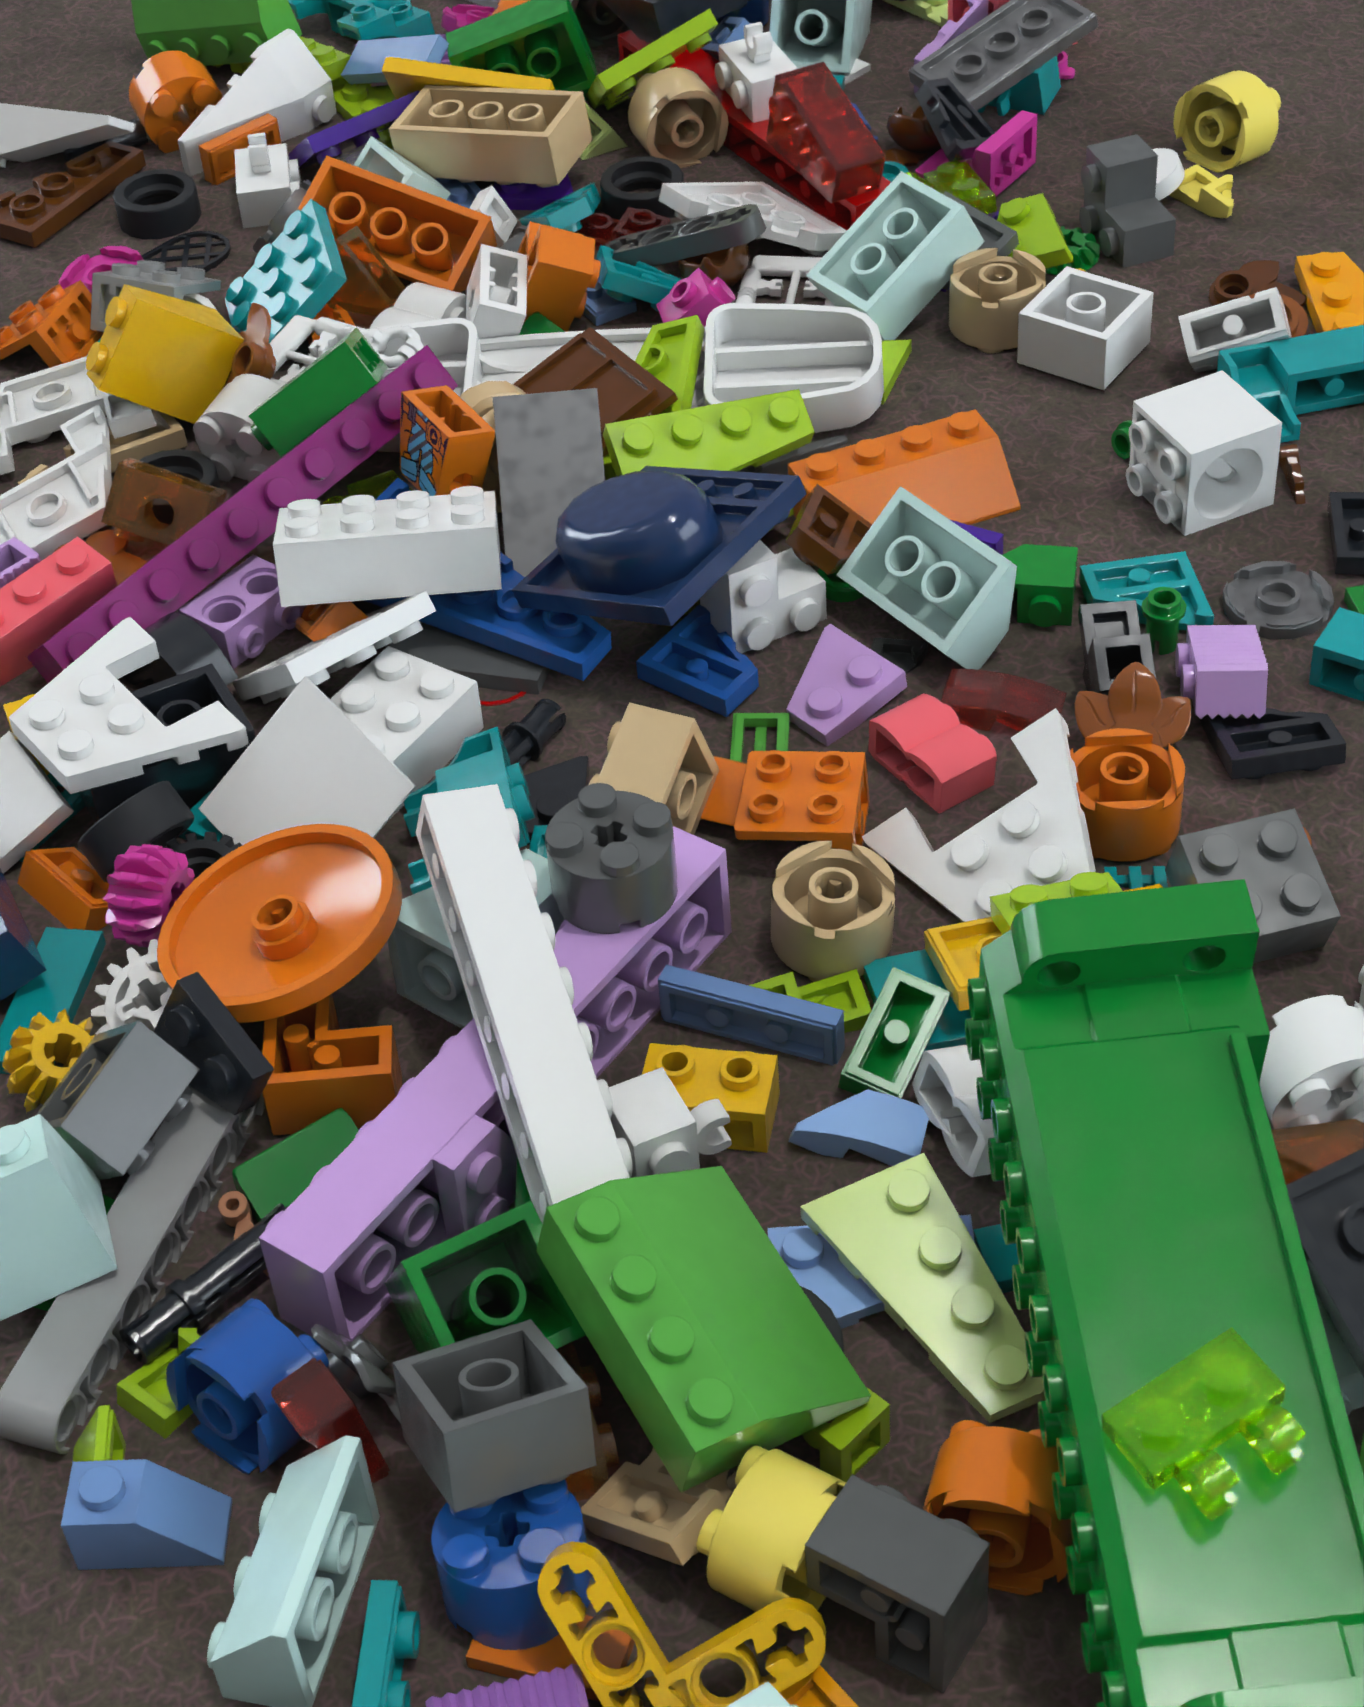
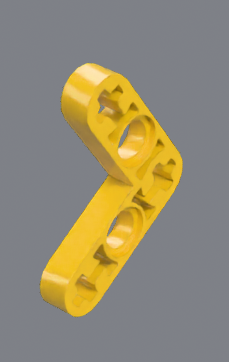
[537,1542,826,1707]

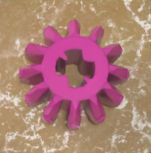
[103,844,195,948]

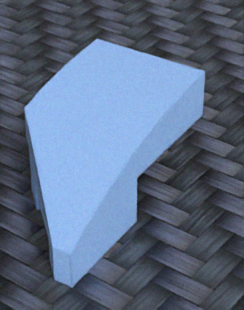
[789,1090,929,1166]

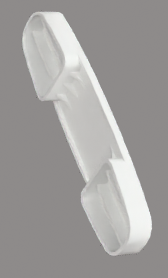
[304,303,884,452]

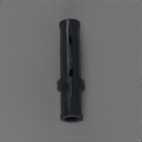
[119,1203,288,1365]

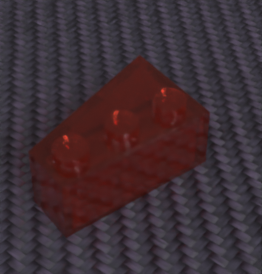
[766,61,886,203]

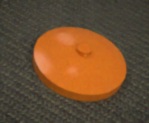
[157,824,402,1023]

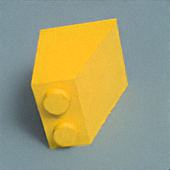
[86,284,244,424]

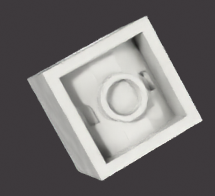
[1126,370,1282,536]

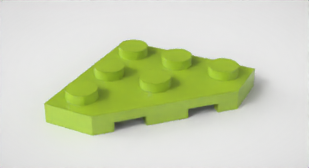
[585,9,718,111]

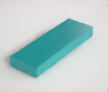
[0,927,106,1074]

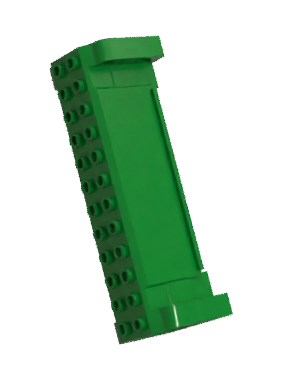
[965,879,1364,1707]

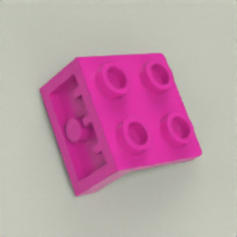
[915,110,1037,202]

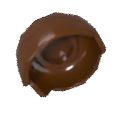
[887,105,942,154]
[678,243,749,287]

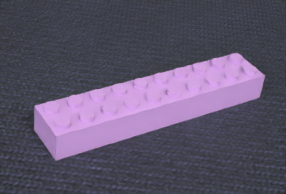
[259,826,732,1342]

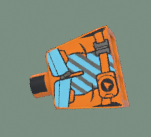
[400,385,495,496]

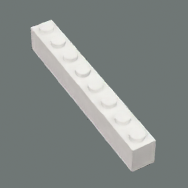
[416,784,633,1224]

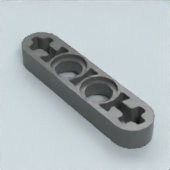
[605,204,766,266]

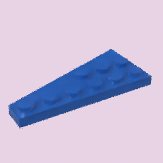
[363,478,612,681]

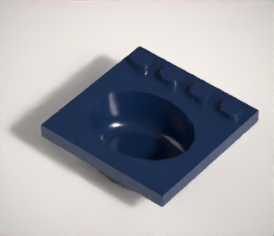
[512,466,807,626]

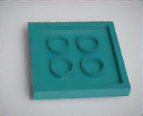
[225,199,347,343]

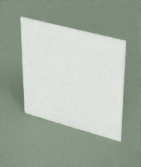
[198,676,416,845]

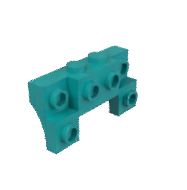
[288,0,435,41]
[1217,325,1364,443]
[403,727,535,894]

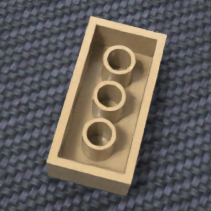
[389,85,593,187]

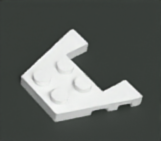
[0,356,157,475]
[0,404,114,561]
[9,617,249,794]
[862,708,1096,922]

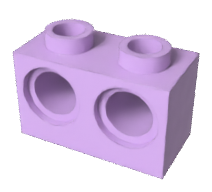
[178,555,305,669]

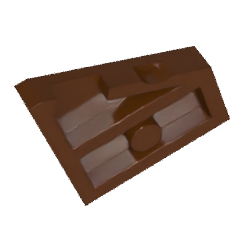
[785,484,872,574]

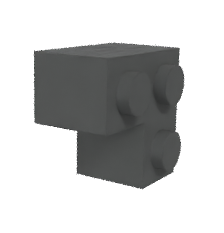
[1079,134,1176,268]
[805,1475,990,1693]

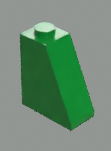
[249,327,388,457]

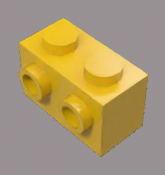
[642,1043,780,1153]

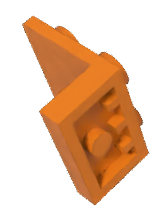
[0,280,104,368]
[734,750,870,851]

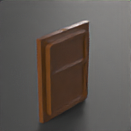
[513,327,678,457]

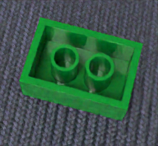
[446,0,597,91]

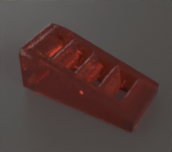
[271,1357,390,1483]

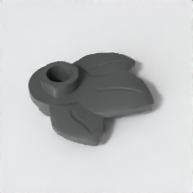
[311,1324,401,1423]

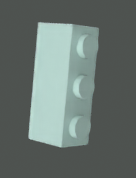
[806,171,985,341]
[837,486,1017,673]
[207,1435,380,1707]

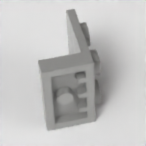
[90,260,221,332]

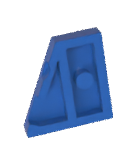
[636,605,759,717]

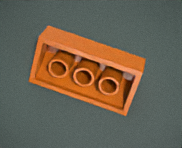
[297,155,497,293]
[788,409,1021,525]

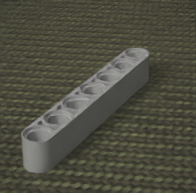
[0,1085,265,1454]

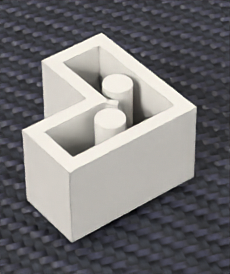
[700,540,827,654]

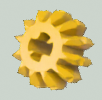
[2,1008,95,1112]

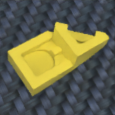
[1169,164,1234,218]

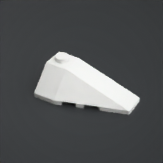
[178,29,337,176]
[0,103,134,168]

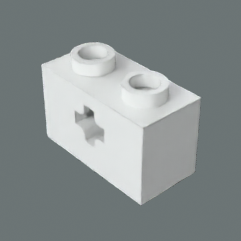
[466,244,527,339]

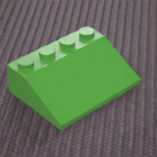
[131,0,303,66]
[536,1166,871,1493]

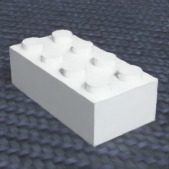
[273,486,502,607]
[330,646,484,820]

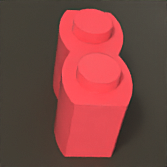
[868,693,997,814]

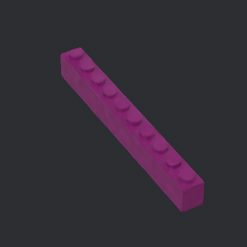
[26,345,458,683]

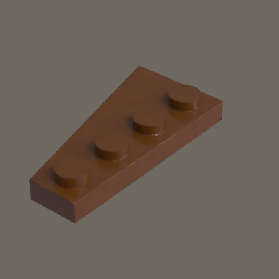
[0,141,146,248]

